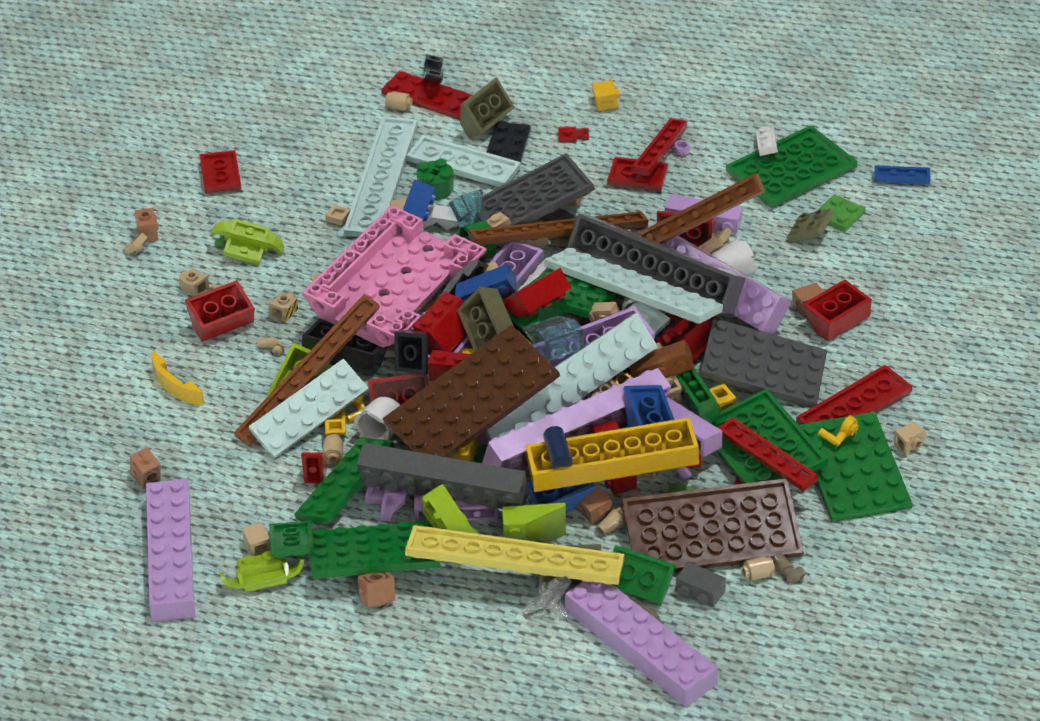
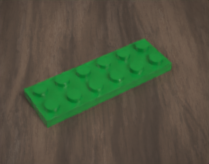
[294,437,395,524]

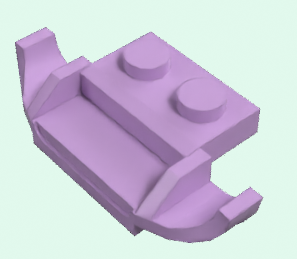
[364,486,407,522]

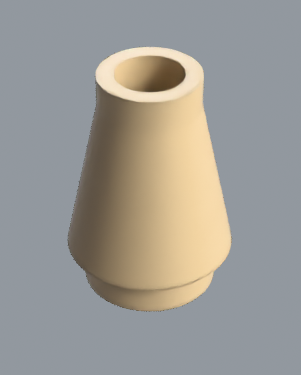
[597,508,626,536]

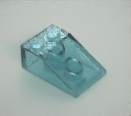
[523,316,584,361]

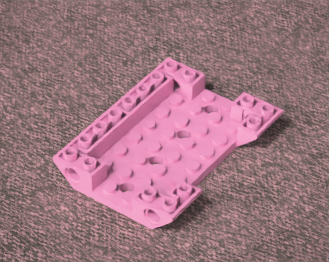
[302,205,487,348]

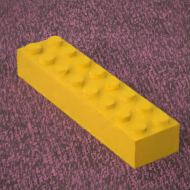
[526,417,699,492]

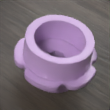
[673,140,690,155]

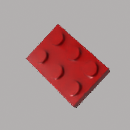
[199,150,242,194]
[607,156,668,192]

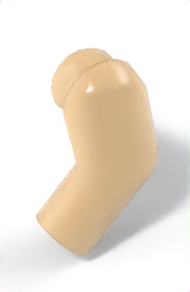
[257,337,284,356]

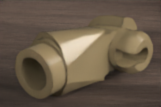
[773,554,805,583]

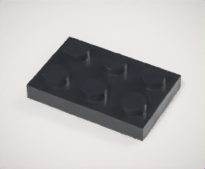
[486,122,531,162]

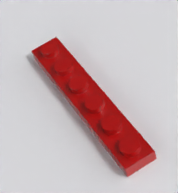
[632,118,687,176]
[718,417,818,491]

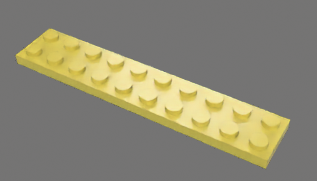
[405,525,624,585]

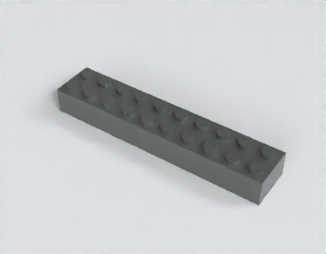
[567,213,746,314]

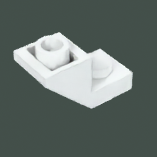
[423,205,463,230]

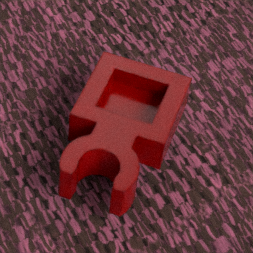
[558,126,589,143]
[656,318,689,345]

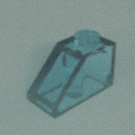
[449,189,483,223]

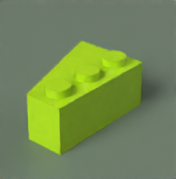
[422,484,479,534]

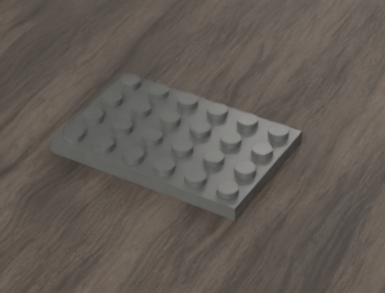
[469,153,595,226]
[700,318,827,407]

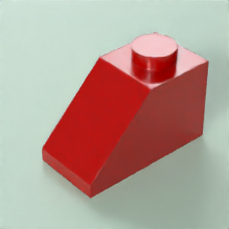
[301,452,327,484]

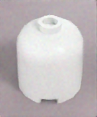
[711,238,757,275]
[354,397,400,440]

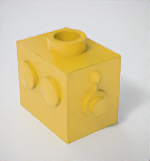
[592,79,620,112]

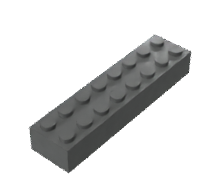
[357,443,529,509]

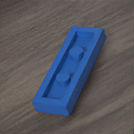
[874,165,930,185]

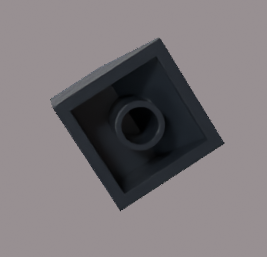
[395,329,428,374]

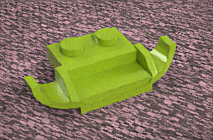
[210,218,284,266]
[219,551,304,592]

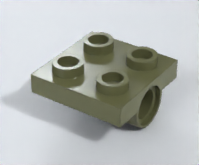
[787,208,834,243]

